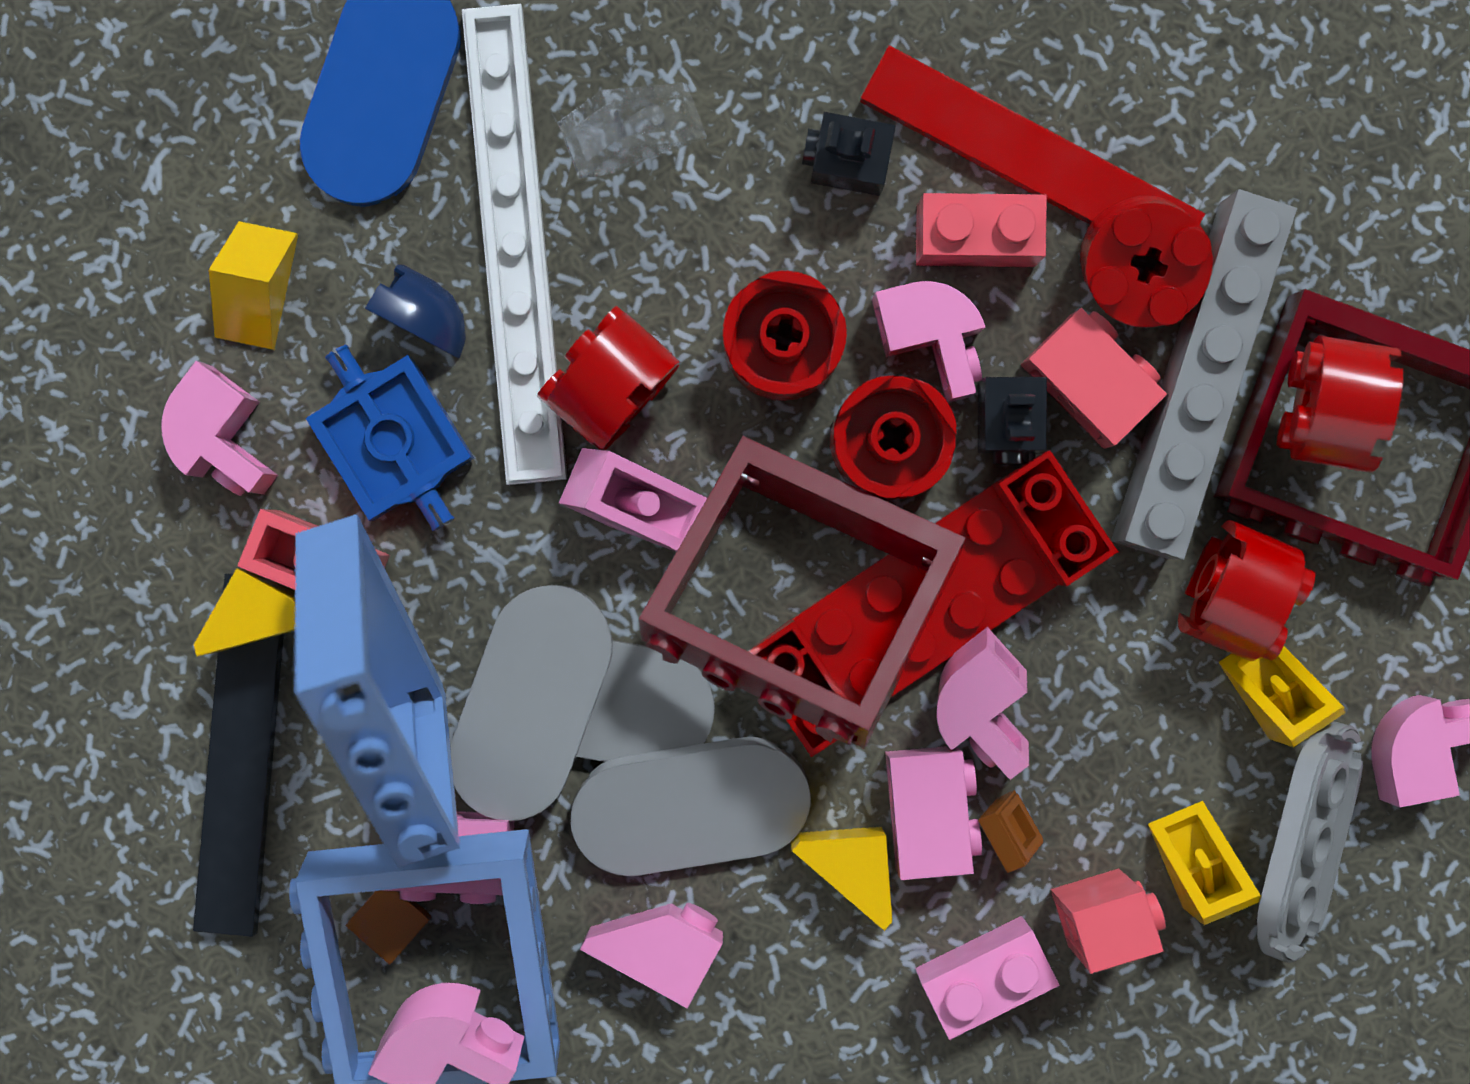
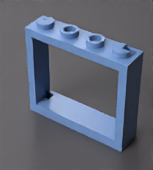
[295,514,460,867]
[289,829,560,1084]

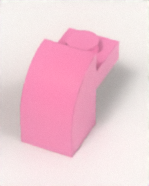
[872,281,985,403]
[161,361,278,496]
[937,627,1029,780]
[1371,695,1470,808]
[368,983,524,1084]

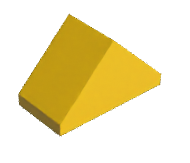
[209,221,298,350]
[194,568,295,656]
[1219,646,1345,747]
[1148,801,1261,925]
[790,827,892,931]

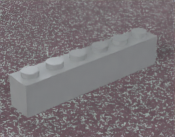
[1111,189,1297,560]

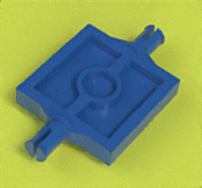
[305,345,475,532]

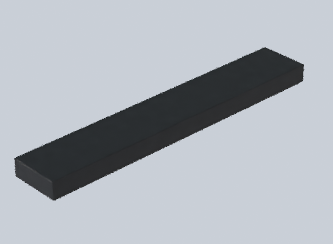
[193,573,284,937]

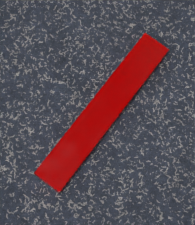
[860,45,1205,261]

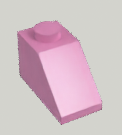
[559,448,707,552]
[580,903,723,1008]

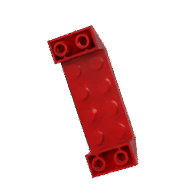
[748,450,1118,758]

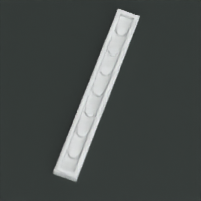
[462,4,567,485]

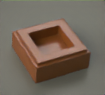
[978,790,1044,873]
[345,890,432,965]

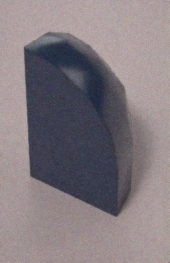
[365,264,466,359]

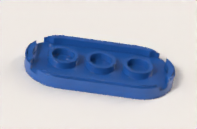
[300,0,461,207]

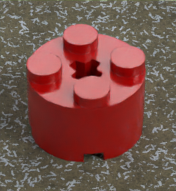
[1080,195,1213,327]
[723,271,847,401]
[537,306,681,450]
[1277,336,1403,473]
[830,376,957,500]
[1178,520,1316,661]

